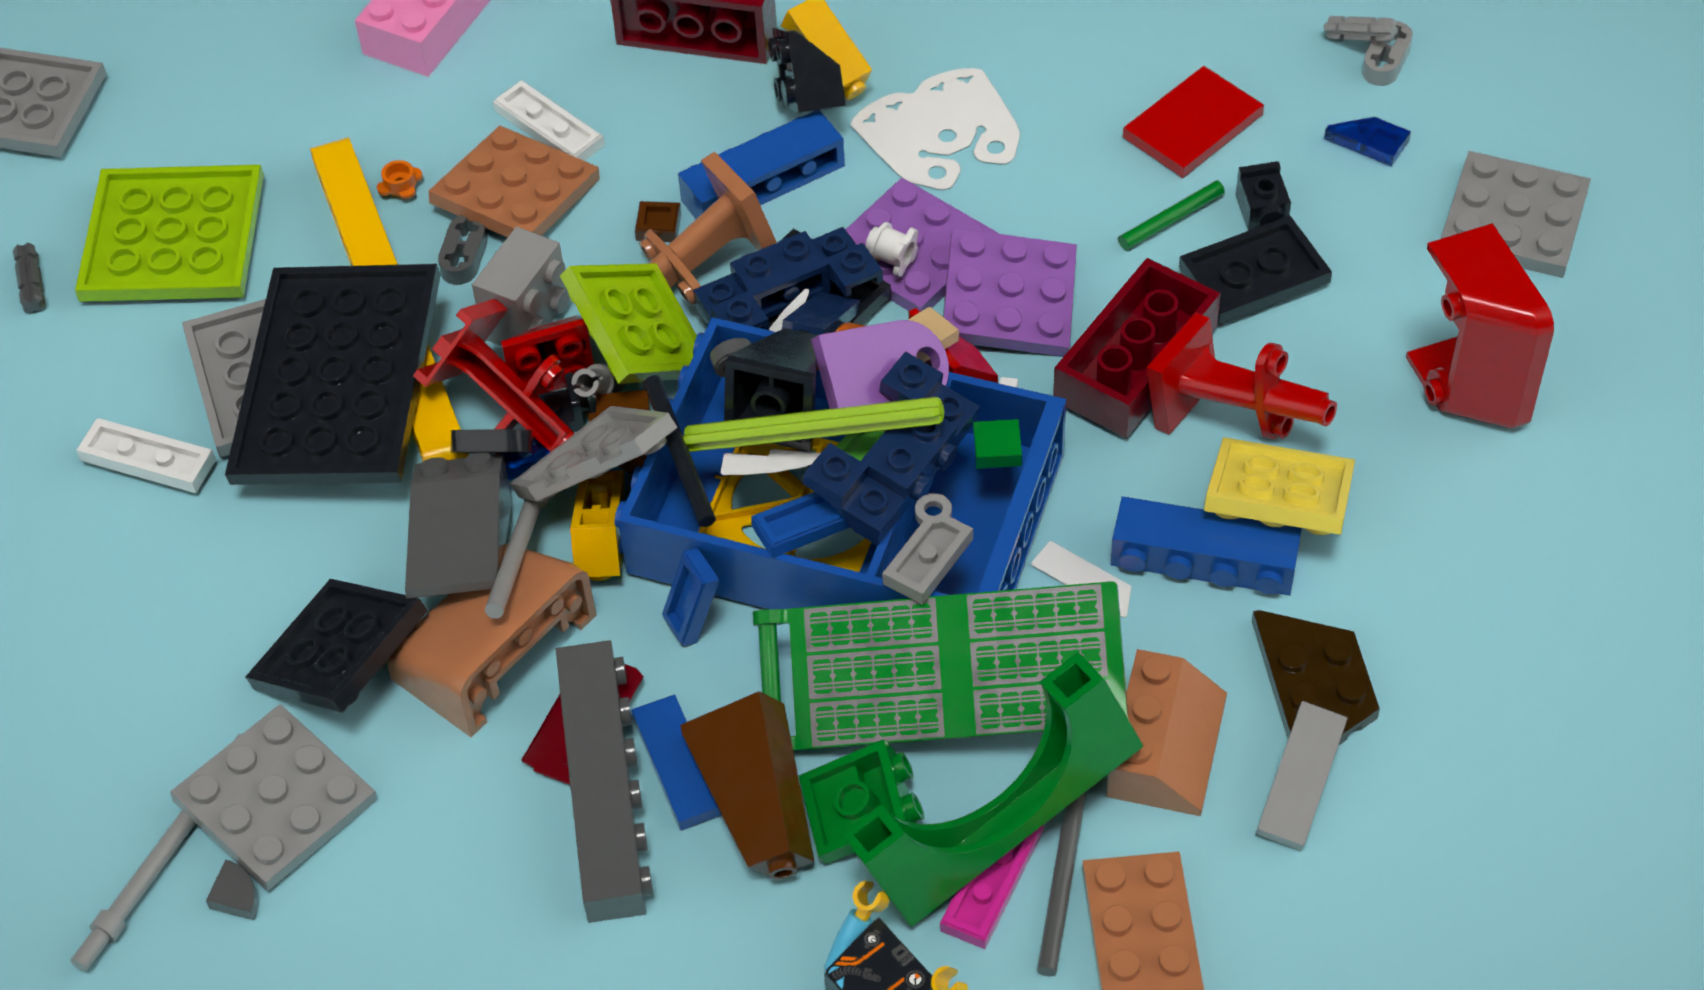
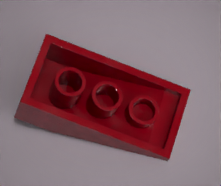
[610,0,777,64]

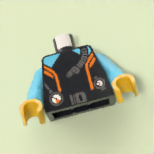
[824,881,968,990]

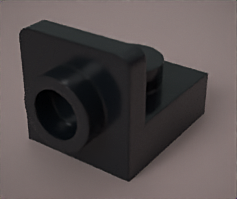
[533,372,590,441]

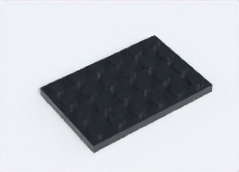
[225,264,441,485]

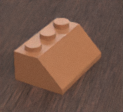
[1107,649,1227,816]

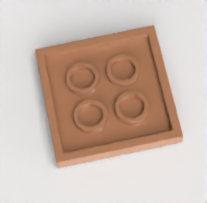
[428,125,600,237]

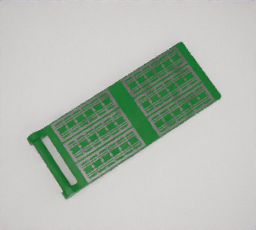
[753,581,1128,751]

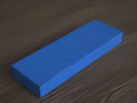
[631,694,722,830]

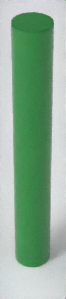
[1118,180,1225,251]

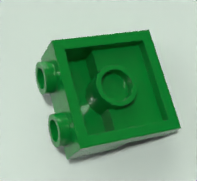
[798,739,925,864]

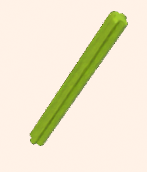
[683,397,945,452]

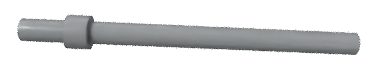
[485,499,549,619]
[70,734,242,972]

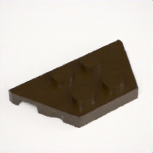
[1252,610,1380,746]

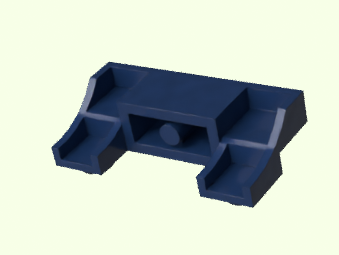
[693,227,883,330]
[802,351,980,546]

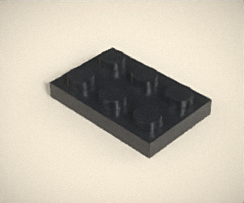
[1179,215,1332,325]

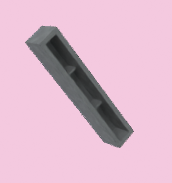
[555,640,653,923]

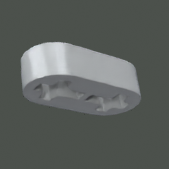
[1362,21,1413,86]

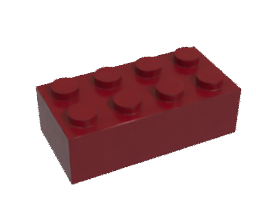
[1053,258,1221,438]

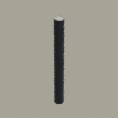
[643,375,716,527]

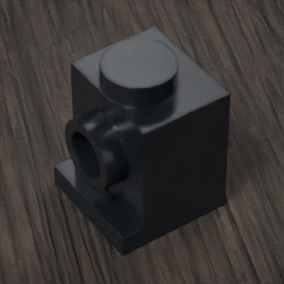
[1235,161,1291,231]

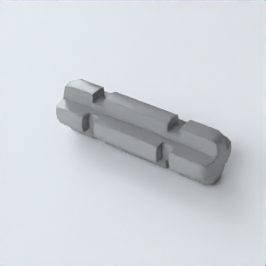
[1324,16,1398,42]

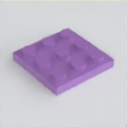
[846,177,999,311]
[943,227,1077,357]

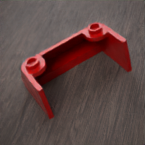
[1406,223,1554,429]

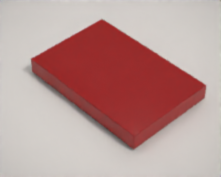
[1123,65,1264,178]

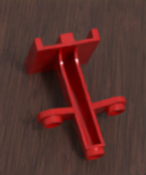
[413,298,575,454]
[1146,313,1337,440]

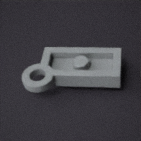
[882,493,973,605]

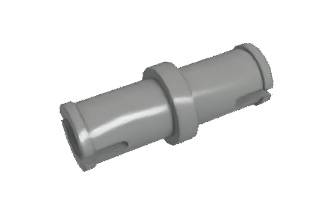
[571,364,626,398]

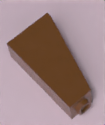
[680,691,815,880]

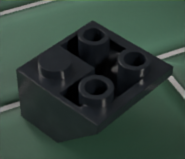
[768,27,846,113]

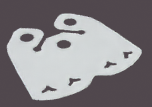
[850,68,1020,189]

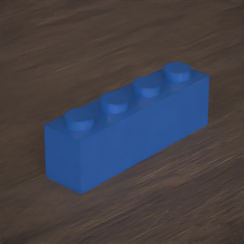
[678,110,845,219]
[1110,496,1302,596]

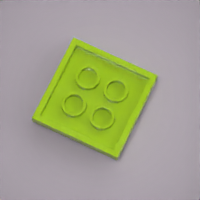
[560,263,697,384]

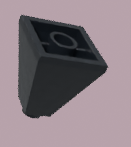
[724,328,818,452]

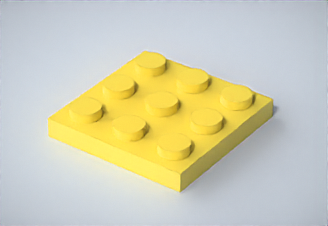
[1204,437,1355,535]

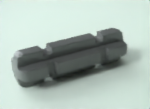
[13,243,45,313]

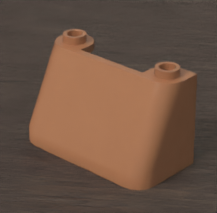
[388,543,596,738]

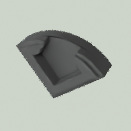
[206,859,258,920]

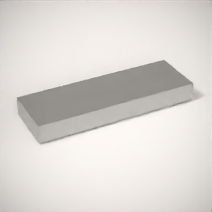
[1255,701,1348,851]

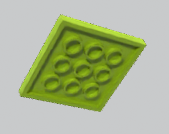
[75,164,264,302]

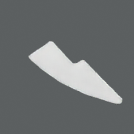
[721,449,820,475]

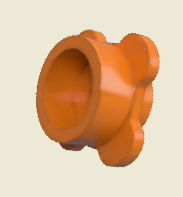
[377,160,423,199]

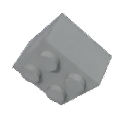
[472,226,570,347]

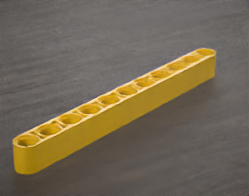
[310,137,469,461]

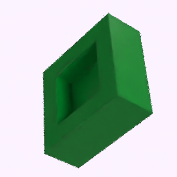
[973,419,1022,469]

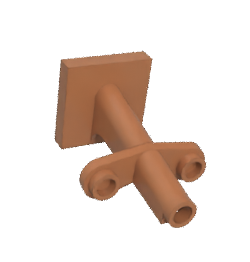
[639,151,777,306]

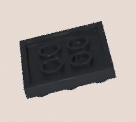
[245,578,428,713]

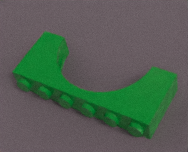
[842,652,1144,927]

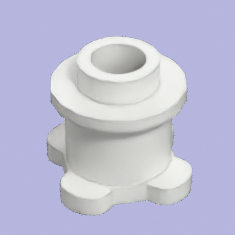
[866,222,919,277]

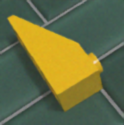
[570,471,625,581]

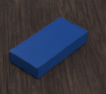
[751,492,851,558]
[662,548,720,646]

